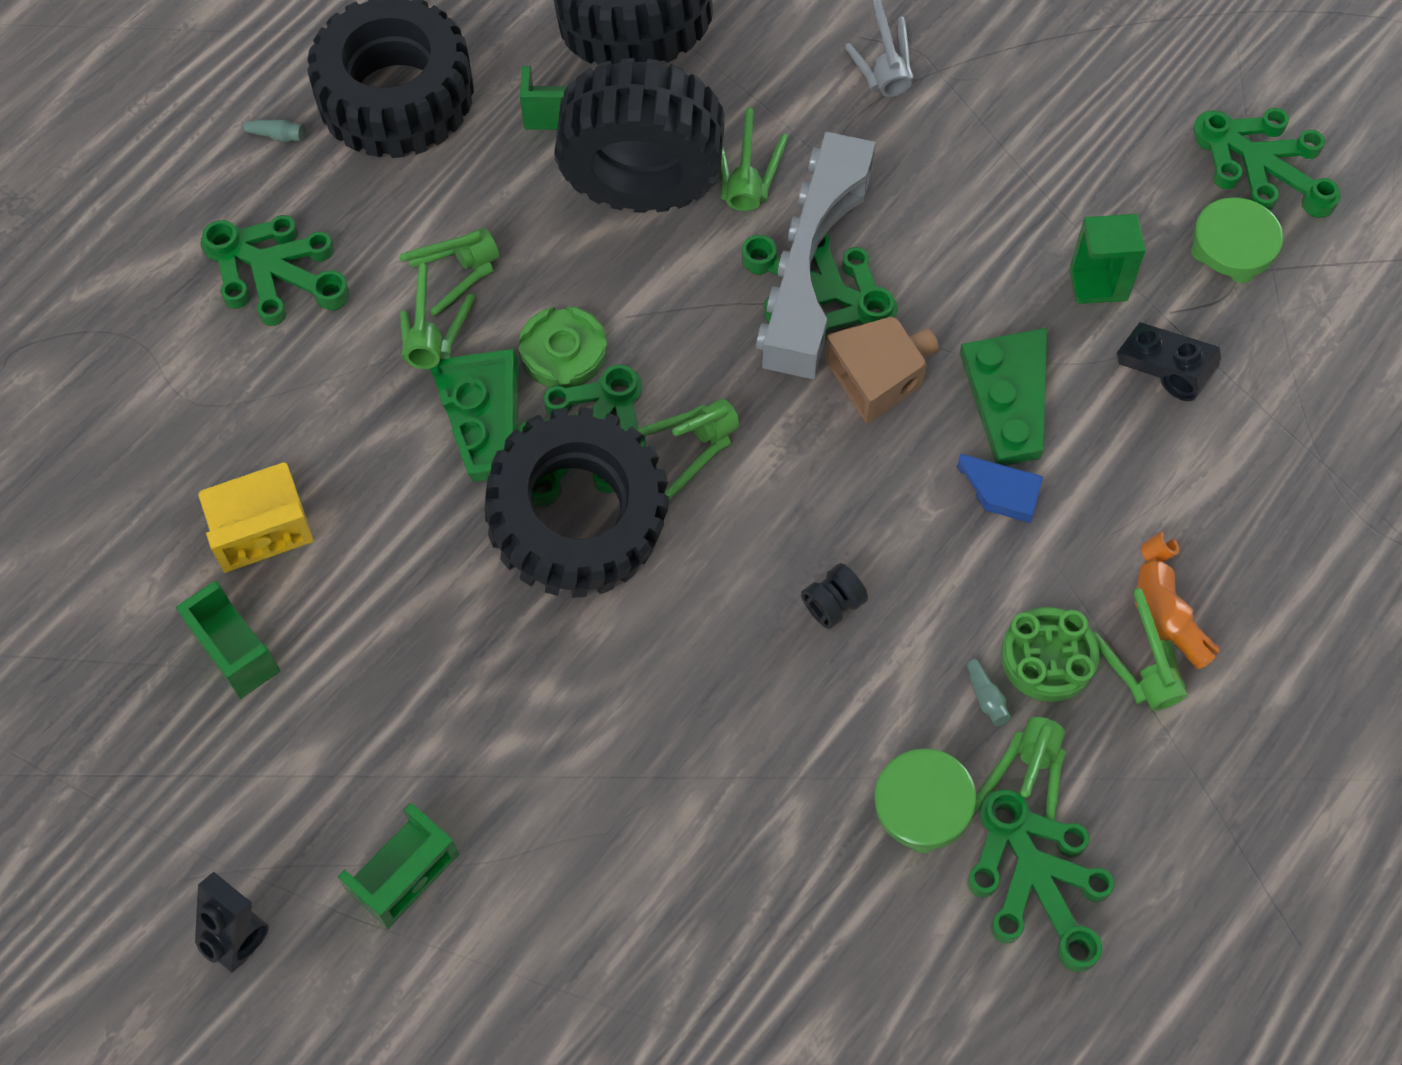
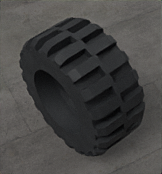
[307,0,474,158]
[554,0,713,65]
[554,58,725,213]
[484,407,669,598]

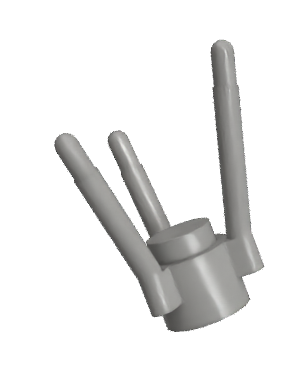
[845,0,914,97]

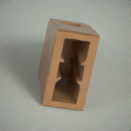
[824,317,939,424]

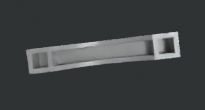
[756,132,876,380]

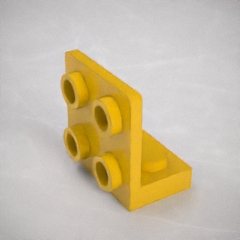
[198,462,314,573]

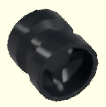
[801,563,868,629]

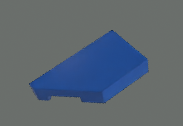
[957,454,1043,523]

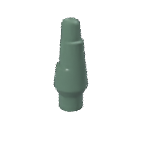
[243,119,306,143]
[967,659,1011,727]

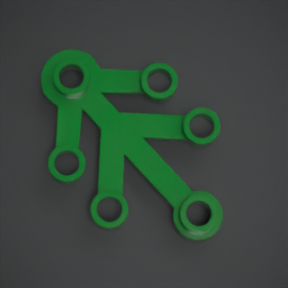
[1193,108,1341,218]
[200,215,350,326]
[742,233,898,339]
[518,365,646,506]
[967,789,1114,972]

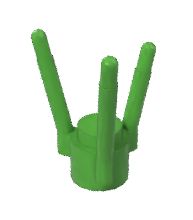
[719,107,788,211]
[400,227,499,316]
[400,263,475,369]
[637,398,739,500]
[1093,588,1188,711]
[974,717,1066,820]

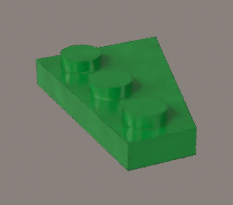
[959,328,1047,466]
[430,349,518,482]

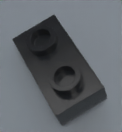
[1117,322,1221,401]
[195,872,269,973]

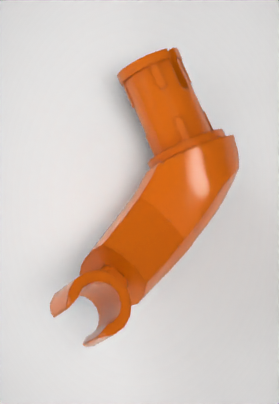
[1135,531,1220,669]

